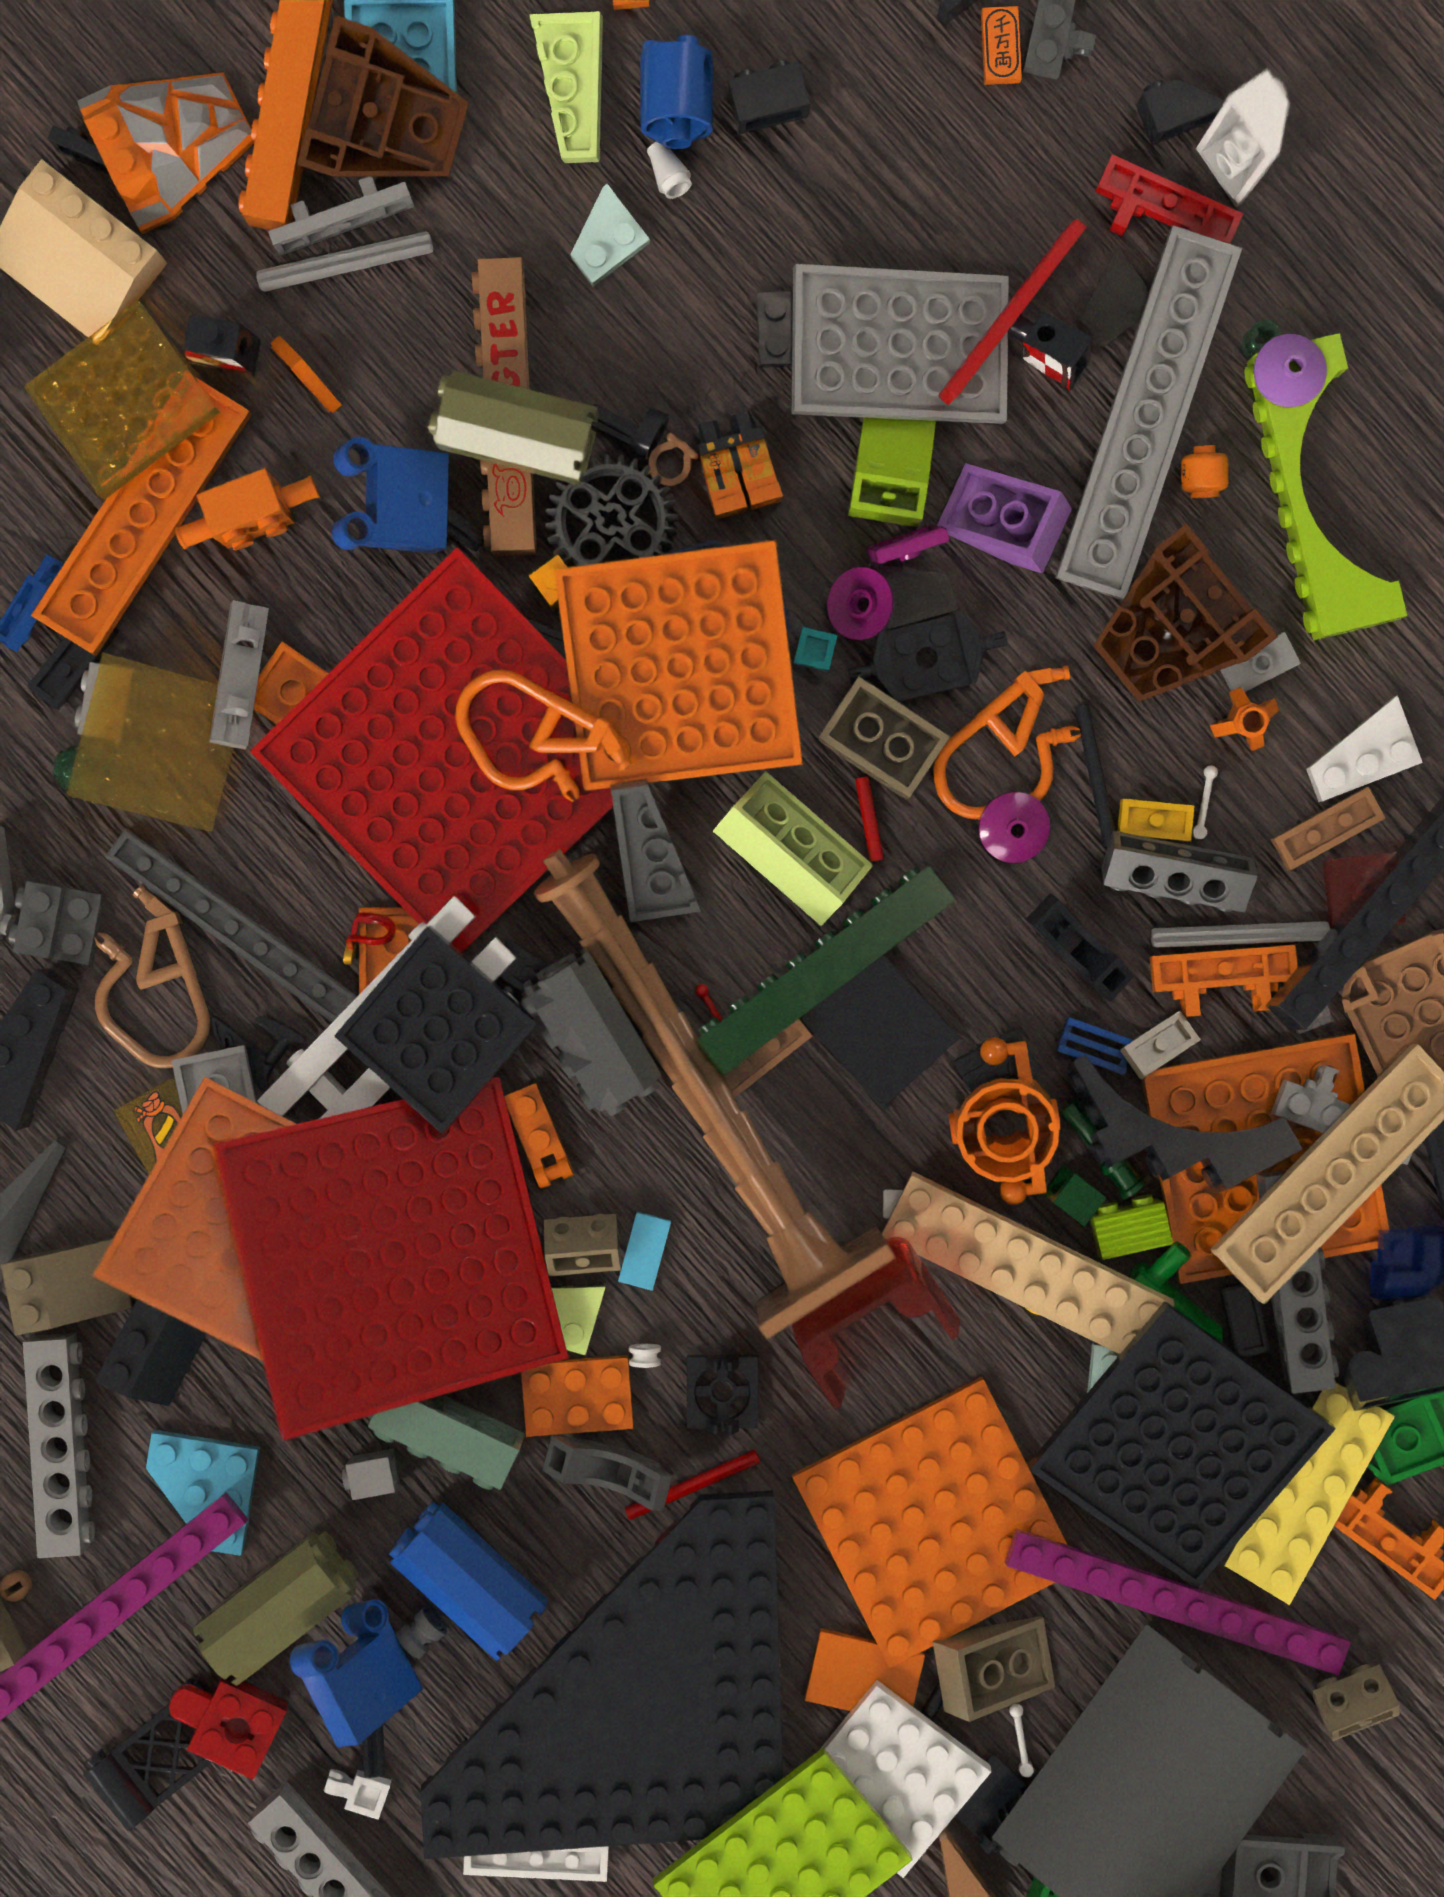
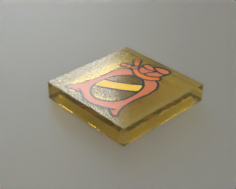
[114,1077,183,1174]

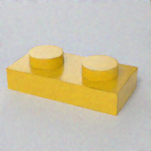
[1117,799,1195,842]

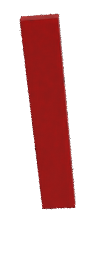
[939,219,1087,405]

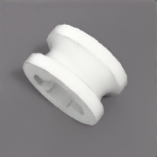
[629,1344,661,1368]

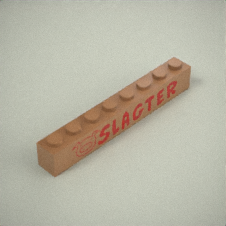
[472,257,537,557]

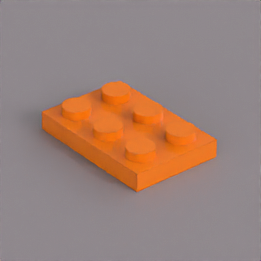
[521,1355,634,1437]

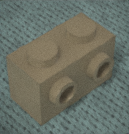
[544,1214,621,1276]
[1313,1664,1400,1741]

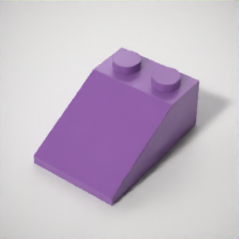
[937,463,1072,574]

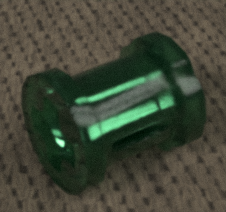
[1240,320,1281,359]

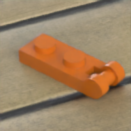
[504,1082,574,1189]

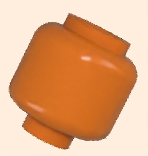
[1181,445,1229,498]

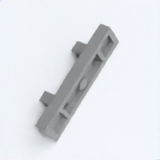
[268,176,415,256]
[209,600,269,749]

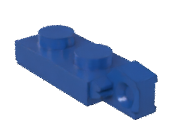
[0,554,64,652]

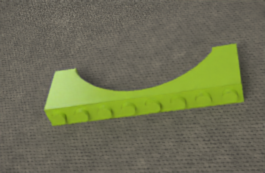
[1244,333,1407,641]

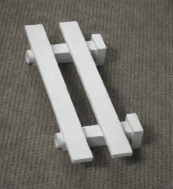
[257,896,519,1119]

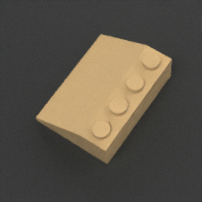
[0,159,167,347]

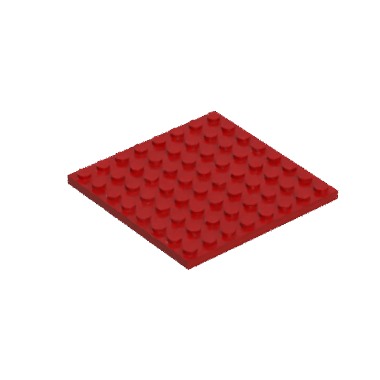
[249,547,613,953]
[213,1077,569,1440]

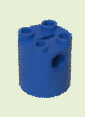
[640,35,713,149]

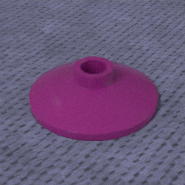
[827,567,894,640]
[979,792,1050,863]

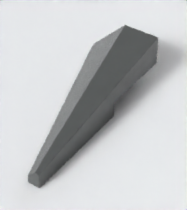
[0,1139,68,1286]

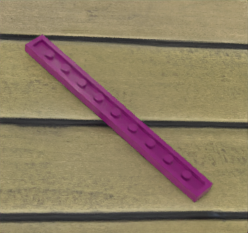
[0,1492,249,1721]
[1004,1528,1351,1676]

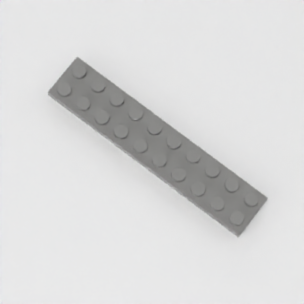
[1055,226,1242,600]

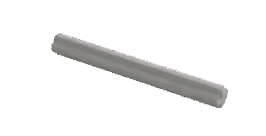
[256,231,433,292]
[1151,921,1330,948]

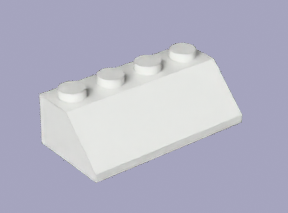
[1196,69,1289,208]

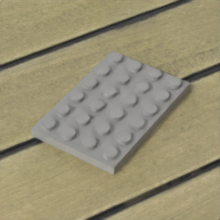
[792,264,1009,424]

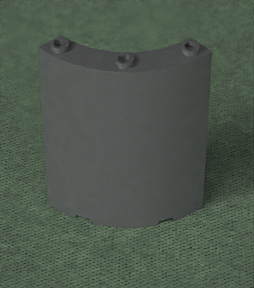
[992,1624,1306,1897]

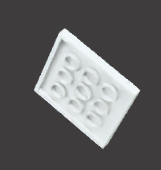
[819,1680,991,1878]

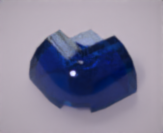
[1370,1226,1444,1299]

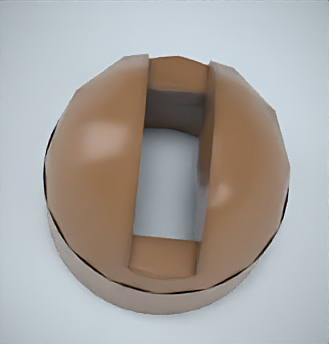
[0,1570,32,1602]

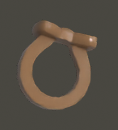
[648,433,699,486]

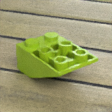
[848,418,936,527]

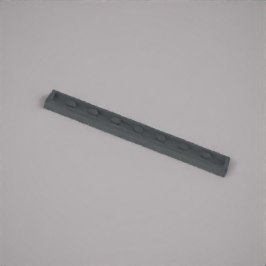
[105,828,358,1022]

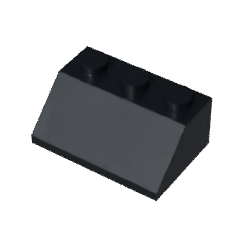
[95,1299,207,1406]

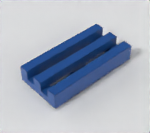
[1056,1017,1134,1075]

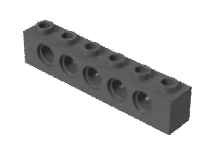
[1256,1169,1339,1394]

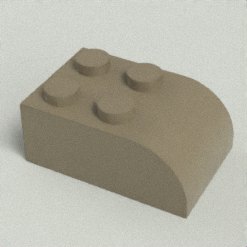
[818,677,950,800]

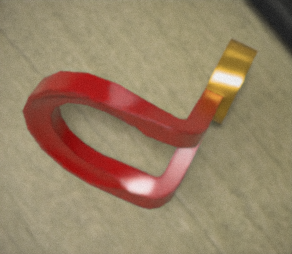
[343,912,396,965]

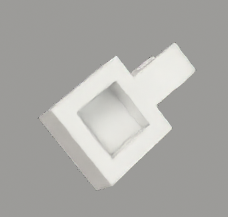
[324,1769,391,1820]

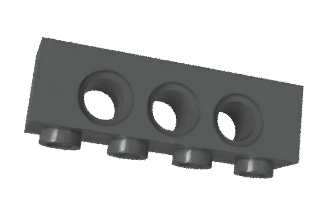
[1102,831,1258,913]

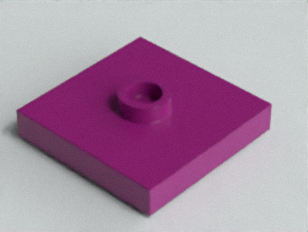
[866,525,950,564]

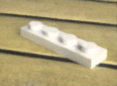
[463,1846,609,1882]

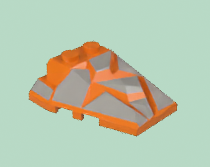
[77,72,255,234]

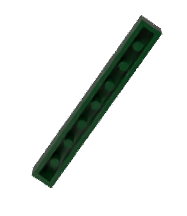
[696,866,955,1076]

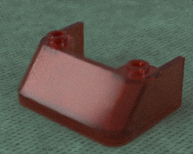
[791,1237,961,1410]

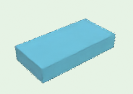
[618,1211,671,1291]

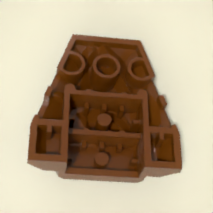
[1093,523,1278,702]

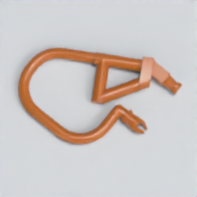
[933,665,1081,819]
[456,670,633,802]

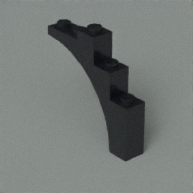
[1067,1055,1302,1193]

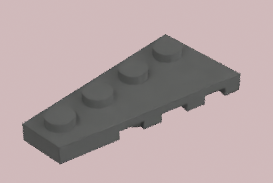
[610,780,701,922]

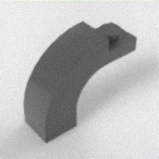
[543,1436,672,1511]

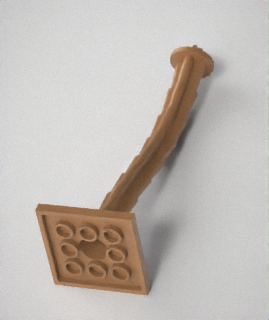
[534,849,895,1339]

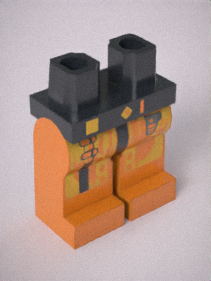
[698,411,783,521]

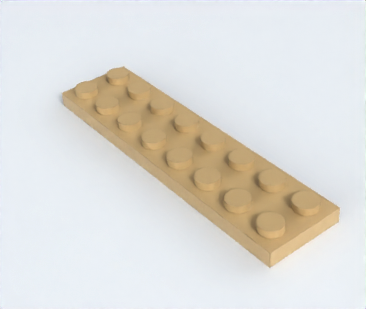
[1210,1044,1444,1304]
[882,1172,1174,1354]

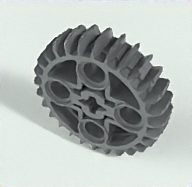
[545,453,678,567]

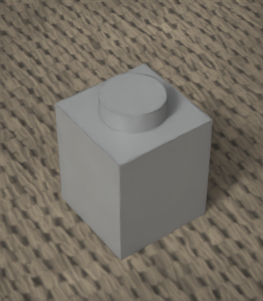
[342,1449,400,1500]

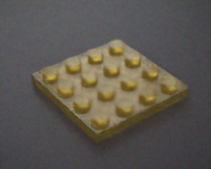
[23,299,220,500]
[66,653,234,832]

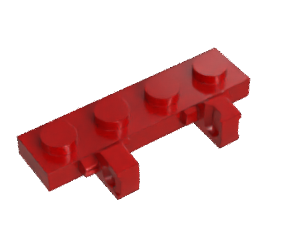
[1095,154,1243,244]

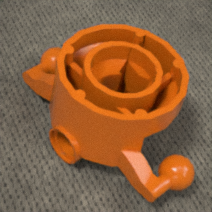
[948,1037,1060,1205]

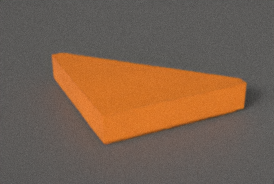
[270,335,342,413]

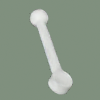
[1192,765,1218,839]
[1009,1703,1034,1777]

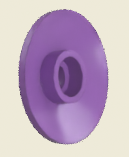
[1254,334,1327,407]

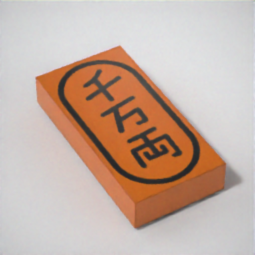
[981,6,1022,85]

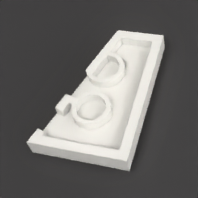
[1306,696,1423,802]

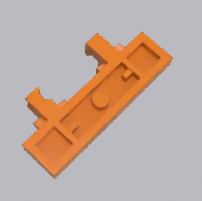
[1149,945,1298,1017]
[1334,1477,1444,1600]

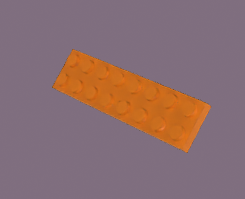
[31,373,252,656]

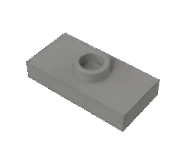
[1220,632,1301,692]

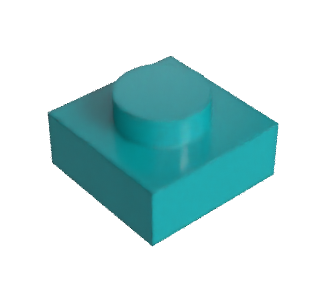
[793,627,837,672]

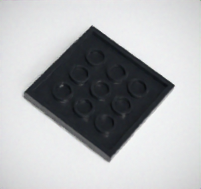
[334,926,539,1134]

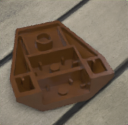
[297,15,469,177]

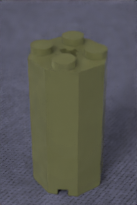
[429,370,599,485]
[193,1531,359,1686]

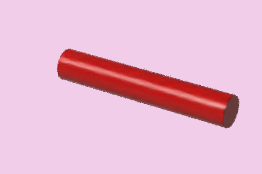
[855,777,884,862]

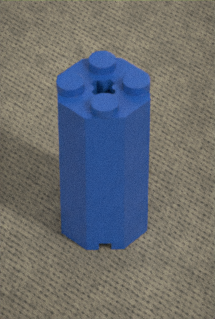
[389,1501,548,1661]

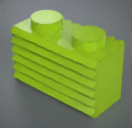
[1090,1195,1173,1260]

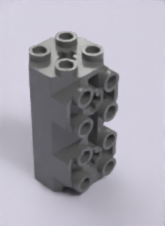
[521,947,661,1116]

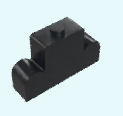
[1344,1297,1444,1411]

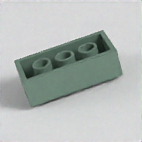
[368,1394,525,1490]

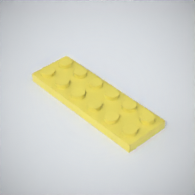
[1225,1382,1395,1605]

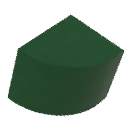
[1043,1165,1106,1226]

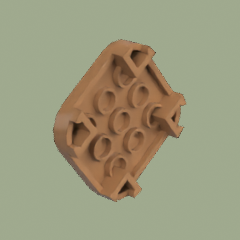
[1342,929,1444,1079]

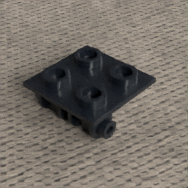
[955,1753,1028,1854]

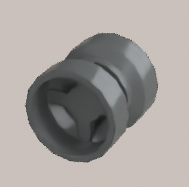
[396,1606,447,1659]

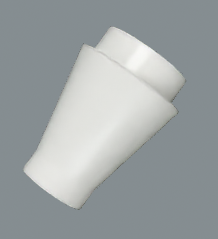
[647,142,692,199]

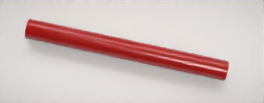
[625,1449,761,1521]

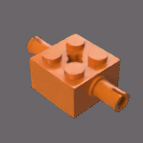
[175,468,320,550]

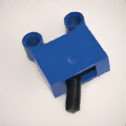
[332,437,484,553]
[290,1599,423,1778]

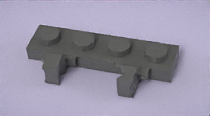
[1023,0,1096,80]

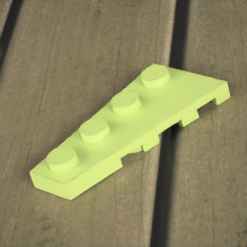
[529,11,603,163]

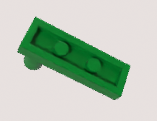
[1131,1241,1223,1343]

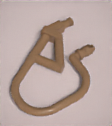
[94,885,210,1069]

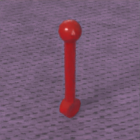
[695,984,723,1022]

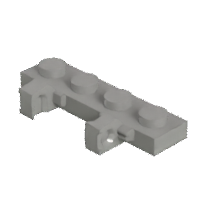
[1271,1065,1413,1165]

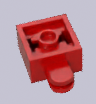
[169,1675,288,1780]

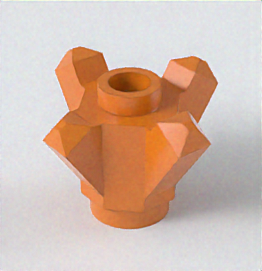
[1210,687,1279,751]

